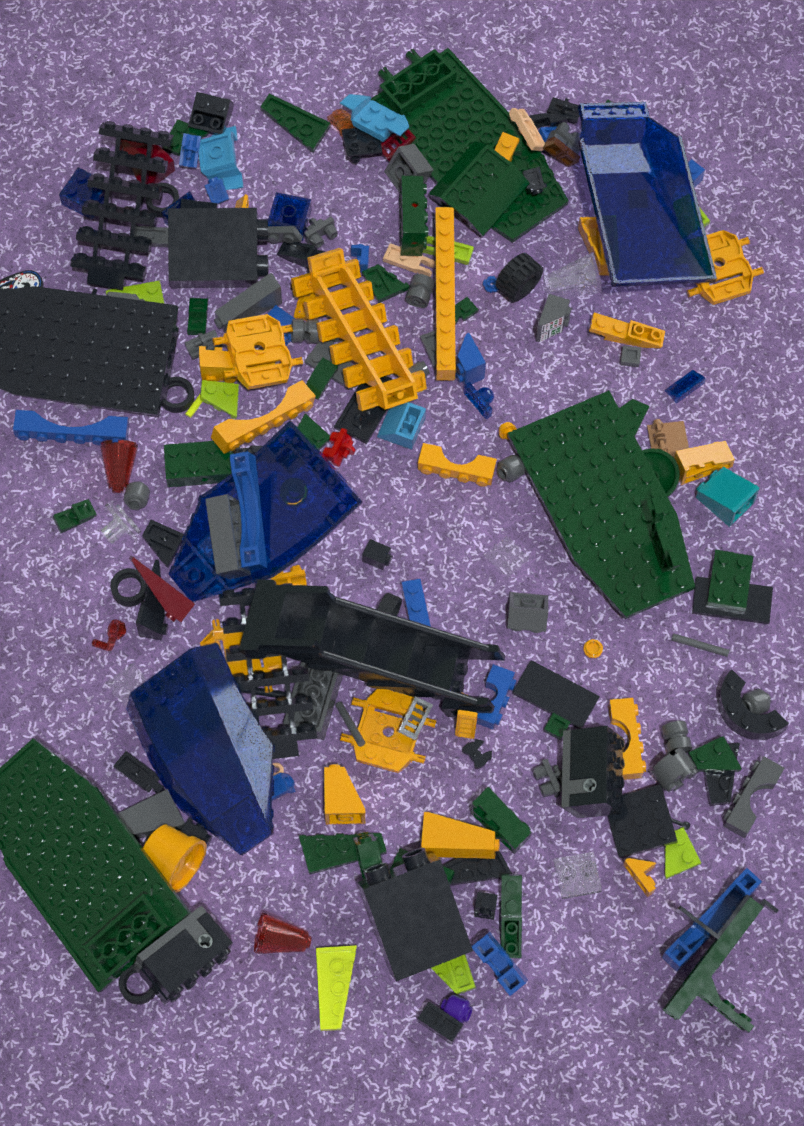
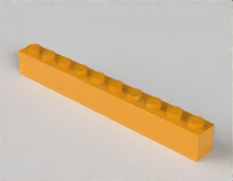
[435,207,456,380]

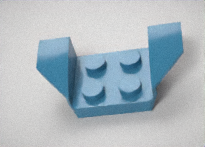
[340,94,409,142]
[199,126,244,190]

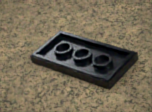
[334,376,393,444]
[692,576,773,624]
[512,660,600,729]

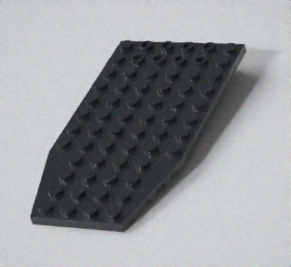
[0,286,179,416]

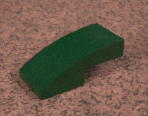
[187,298,208,335]
[306,357,338,400]
[53,499,97,534]

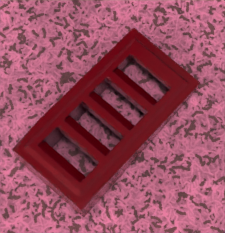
[381,129,416,163]

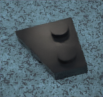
[142,520,185,568]

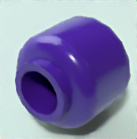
[440,995,473,1024]

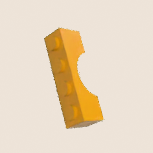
[418,443,497,487]
[608,698,646,780]

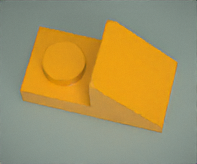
[623,858,656,897]

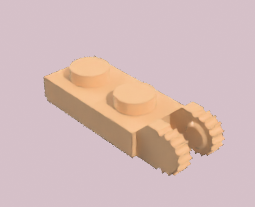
[509,108,545,151]
[383,243,435,277]

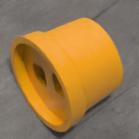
[143,824,207,893]

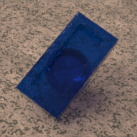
[464,382,494,419]

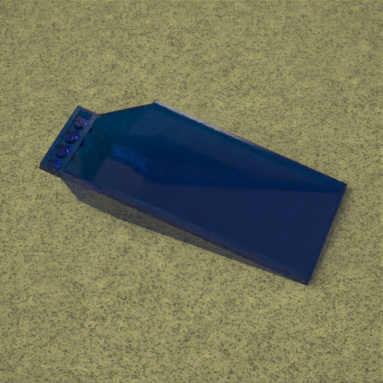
[578,102,717,287]

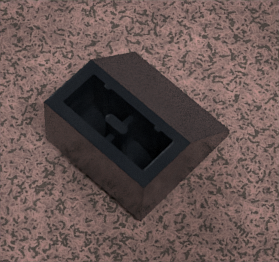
[188,92,234,134]

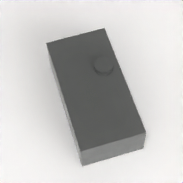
[205,494,251,580]
[283,662,343,740]

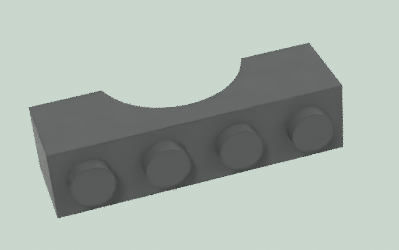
[723,756,785,838]

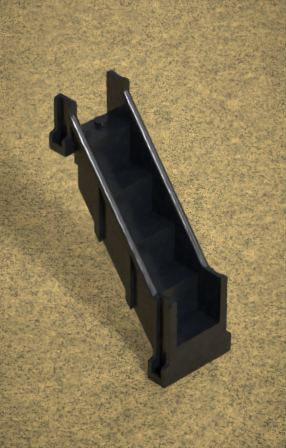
[239,579,505,718]

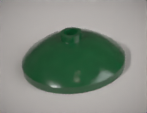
[642,448,680,497]

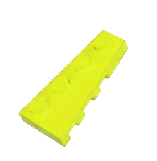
[316,945,357,1031]

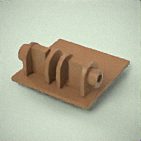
[647,419,689,457]

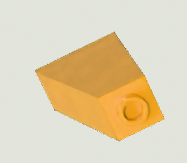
[421,812,500,859]

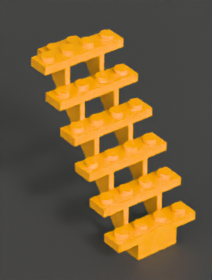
[291,248,427,411]

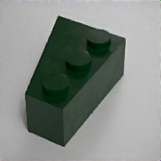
[470,786,532,854]

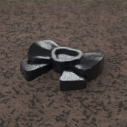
[462,739,492,769]

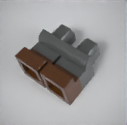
[543,122,584,167]

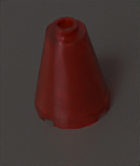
[100,440,138,493]
[254,913,312,954]

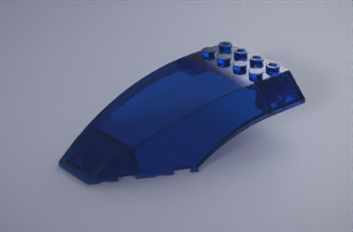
[168,421,363,602]
[126,643,275,856]

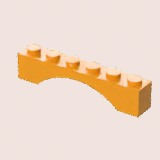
[211,380,316,454]

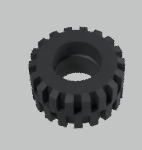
[495,252,543,302]

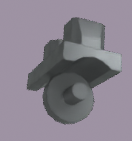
[305,217,338,249]
[184,330,223,360]
[532,758,562,798]

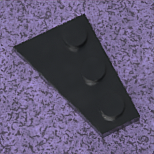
[704,743,740,806]
[443,851,512,886]

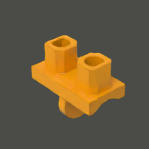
[270,565,307,586]

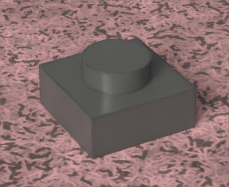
[621,345,641,367]

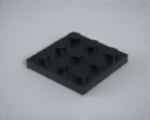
[608,784,678,858]

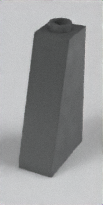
[214,273,282,333]
[117,789,185,839]

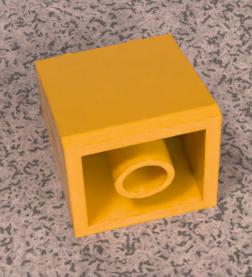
[324,764,366,825]

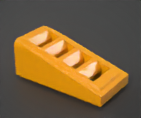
[455,710,478,739]

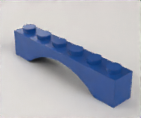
[13,410,130,447]
[230,452,267,571]
[662,868,762,972]

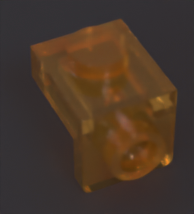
[327,108,356,138]

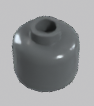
[497,455,525,482]
[123,481,150,510]
[742,688,771,715]

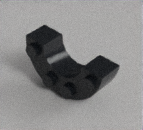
[718,669,789,740]

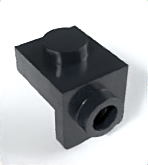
[521,167,547,195]

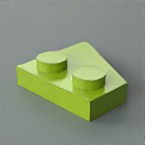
[200,380,239,419]
[665,827,701,879]
[431,954,476,995]

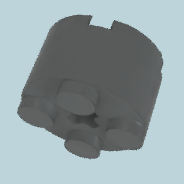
[651,748,698,792]

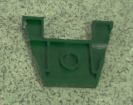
[651,497,681,573]

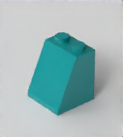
[696,467,760,527]

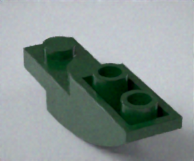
[501,874,522,958]

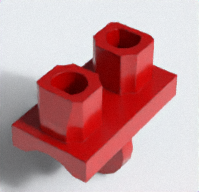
[322,428,356,467]

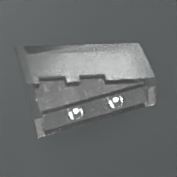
[543,252,601,300]

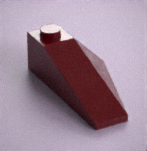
[122,124,175,184]
[129,555,195,622]

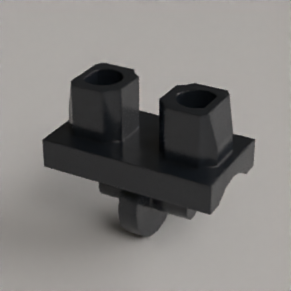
[547,97,583,124]

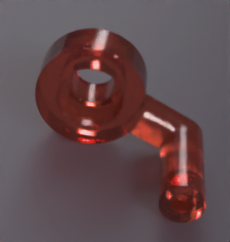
[92,619,126,651]

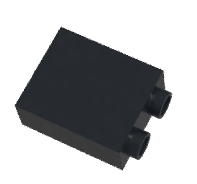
[168,208,269,289]
[357,848,473,982]

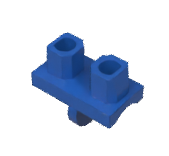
[179,133,201,169]

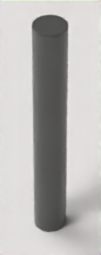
[671,633,730,657]
[335,702,365,747]

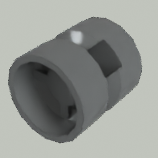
[405,274,435,308]
[291,319,319,344]
[661,721,692,756]

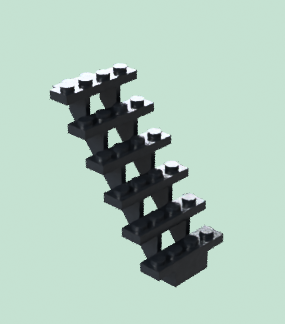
[70,121,174,290]
[219,583,317,761]

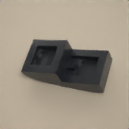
[530,113,568,129]

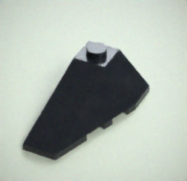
[136,560,169,641]

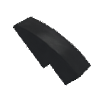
[277,242,325,269]

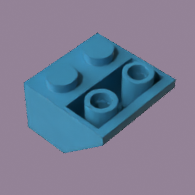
[377,402,426,450]

